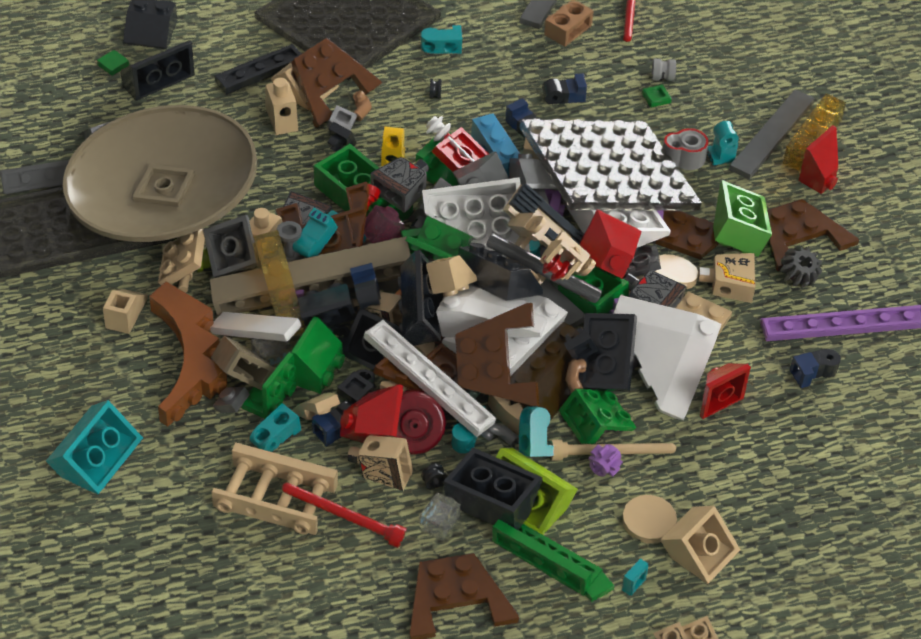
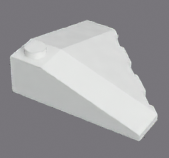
[422,178,530,258]
[436,284,547,337]
[613,295,721,421]

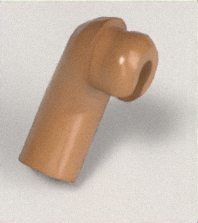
[353,91,372,122]
[565,359,587,393]

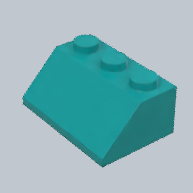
[46,400,143,494]

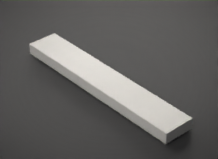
[364,320,496,437]

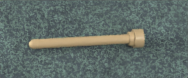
[550,439,676,461]

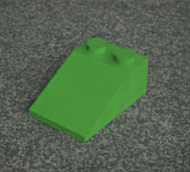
[713,180,772,257]

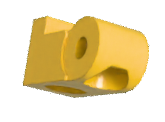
[381,126,405,166]

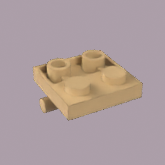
[158,229,205,293]

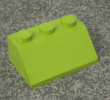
[496,448,578,535]

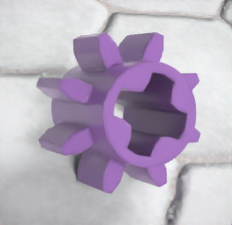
[588,444,623,477]

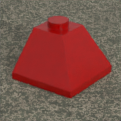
[798,125,838,194]
[579,209,642,279]
[700,363,751,419]
[340,384,403,443]

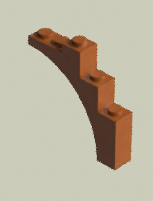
[149,282,227,427]

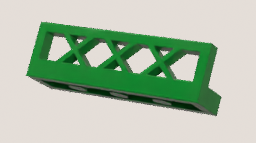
[492,520,603,596]

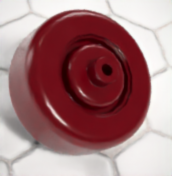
[395,390,446,455]

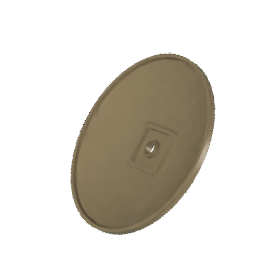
[63,105,257,242]

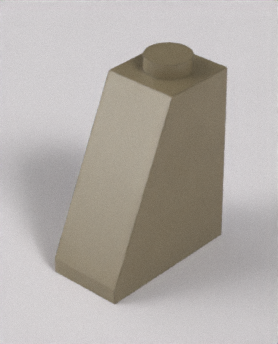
[211,336,275,390]

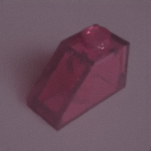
[364,205,405,243]

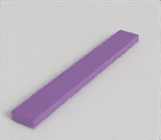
[760,305,921,341]

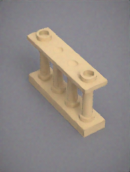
[212,443,338,535]

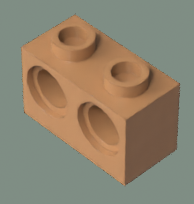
[544,0,594,47]

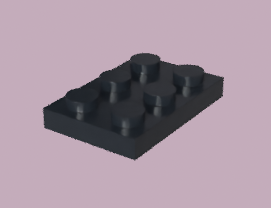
[579,313,637,392]

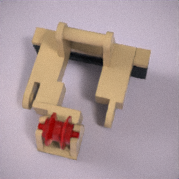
[503,184,596,285]

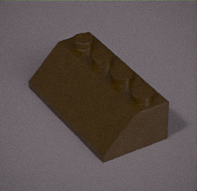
[510,322,580,421]

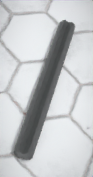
[486,233,602,303]

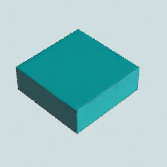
[622,558,648,596]

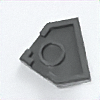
[623,244,662,278]

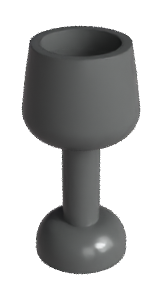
[275,221,304,265]

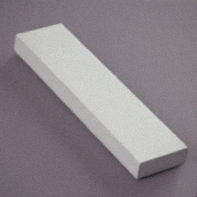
[210,312,302,342]

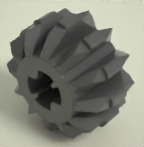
[780,245,823,287]

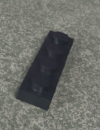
[215,44,302,95]

